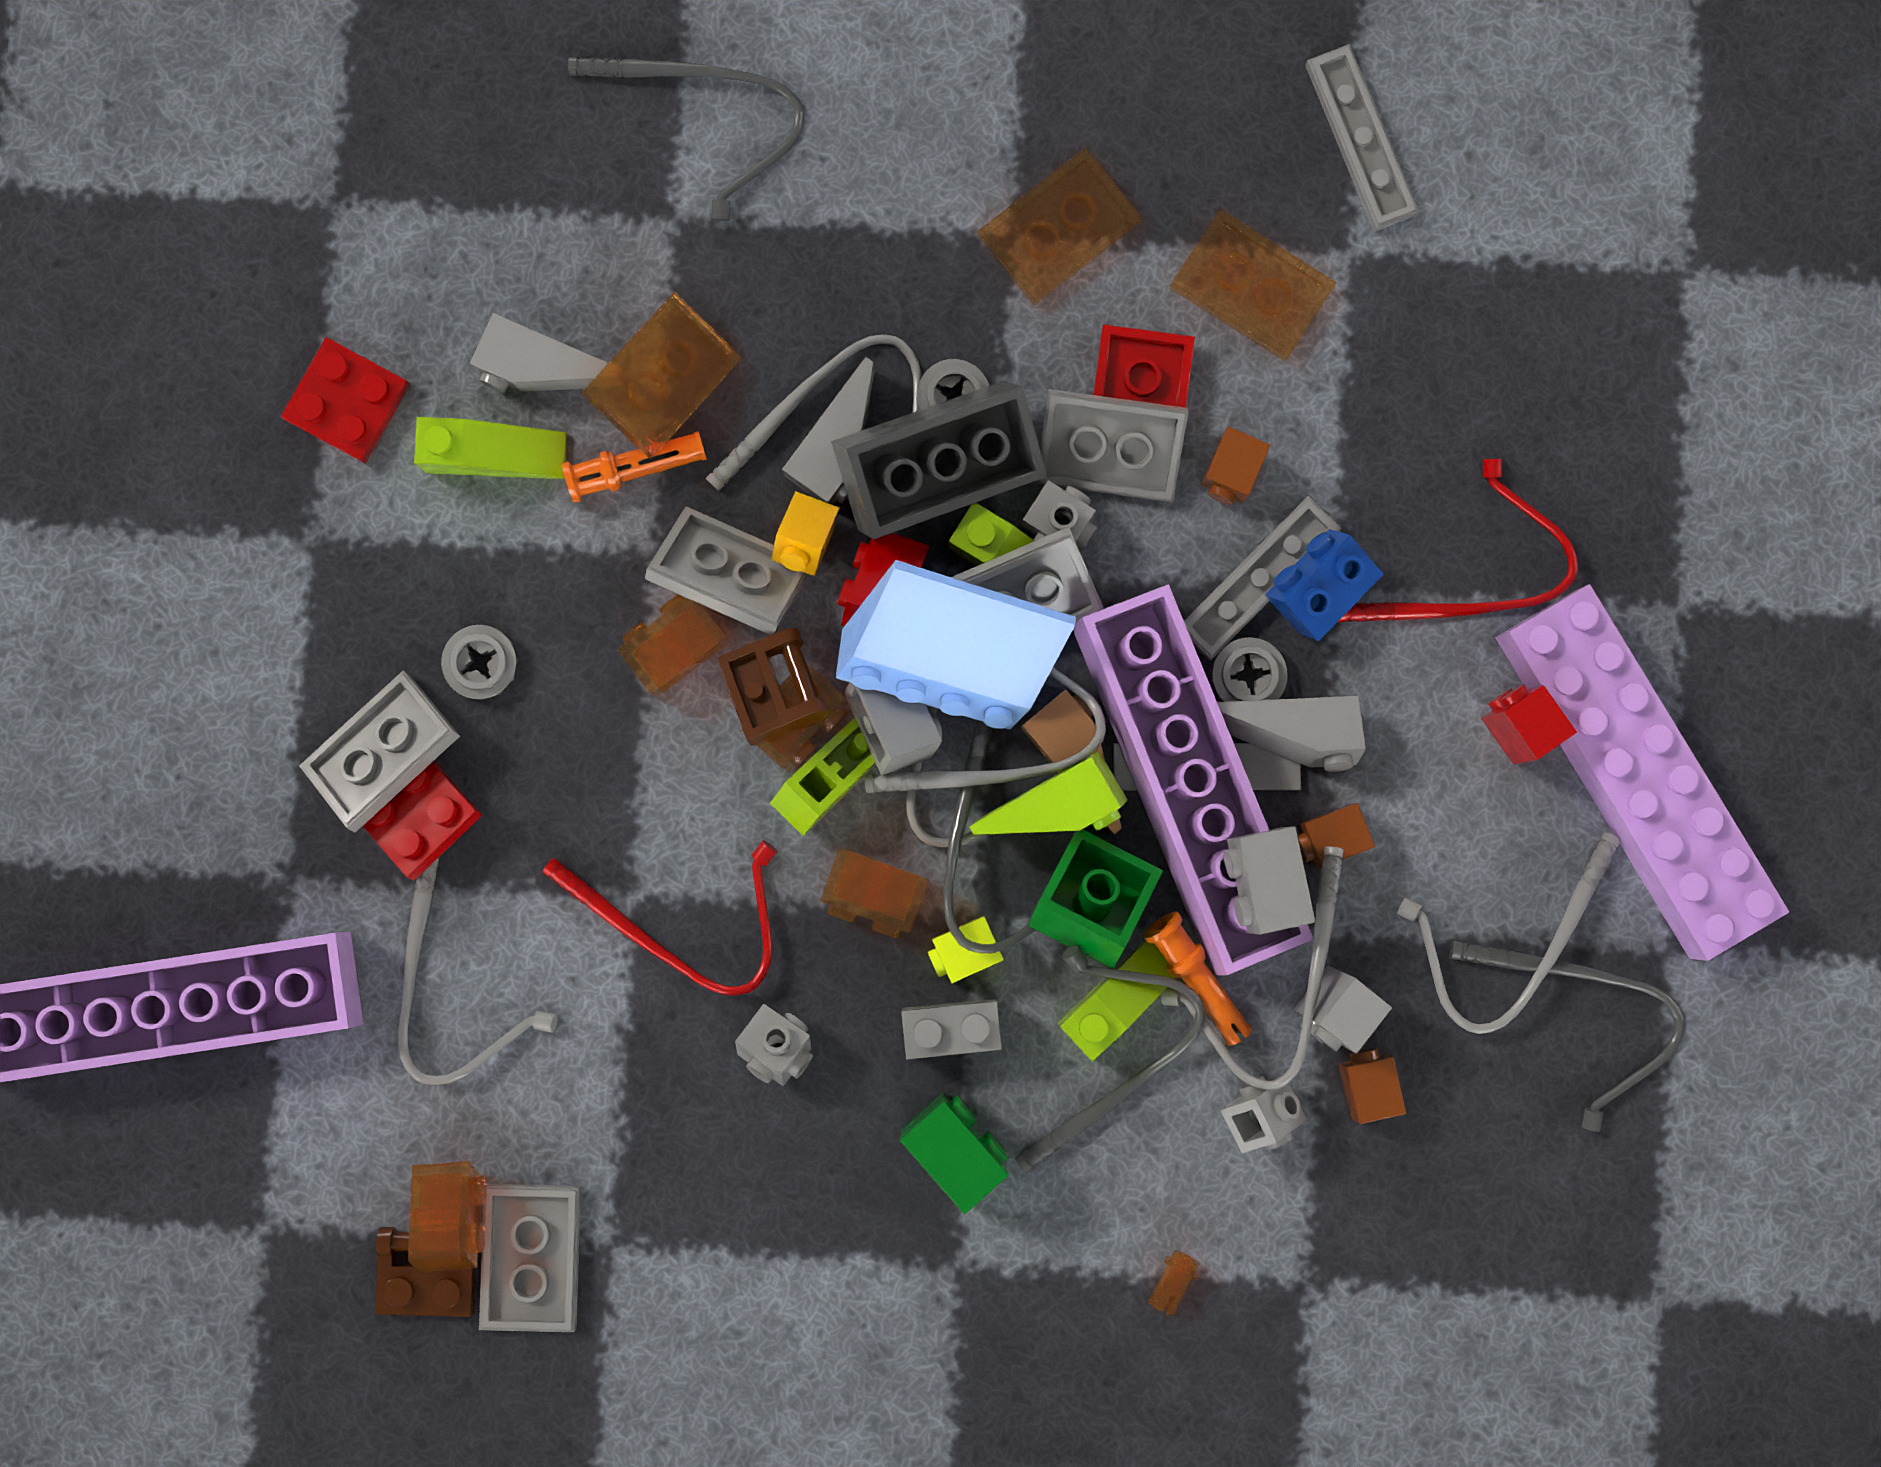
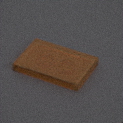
[977,148,1143,306]
[1169,209,1337,362]
[580,292,742,459]

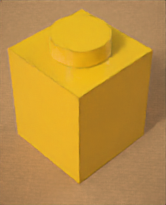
[771,491,839,576]

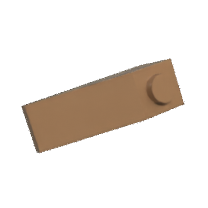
[1021,689,1122,835]

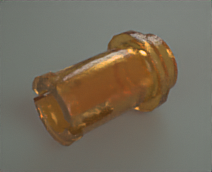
[1147,1250,1200,1316]

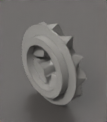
[916,359,989,410]
[441,625,518,700]
[1212,637,1287,702]

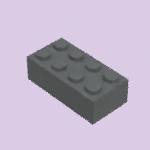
[831,381,1047,539]

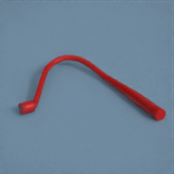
[1338,459,1578,622]
[542,840,777,996]

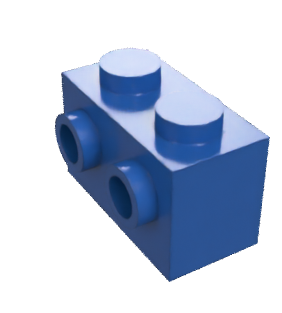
[1265,529,1384,641]

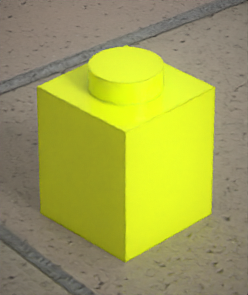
[928,916,1004,983]

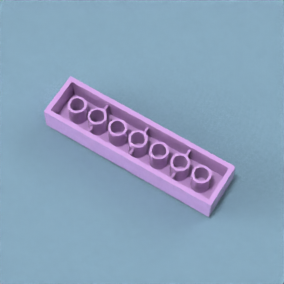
[1073,584,1313,976]
[1495,584,1789,961]
[0,931,363,1082]

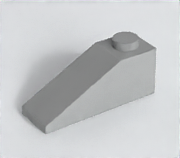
[470,313,627,393]
[782,357,875,505]
[1217,696,1366,772]

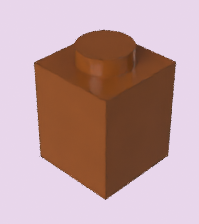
[1200,426,1271,505]
[1297,803,1375,868]
[1339,1048,1406,1124]

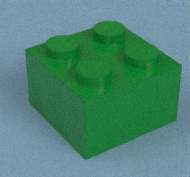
[1028,829,1163,969]
[900,1092,1009,1215]

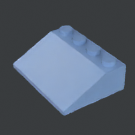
[836,560,1076,729]

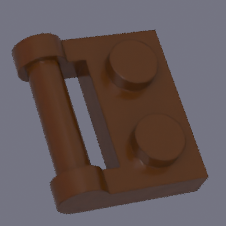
[717,628,830,746]
[375,1227,477,1317]

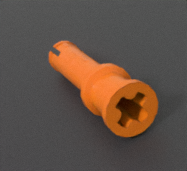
[562,431,707,503]
[1143,911,1253,1046]

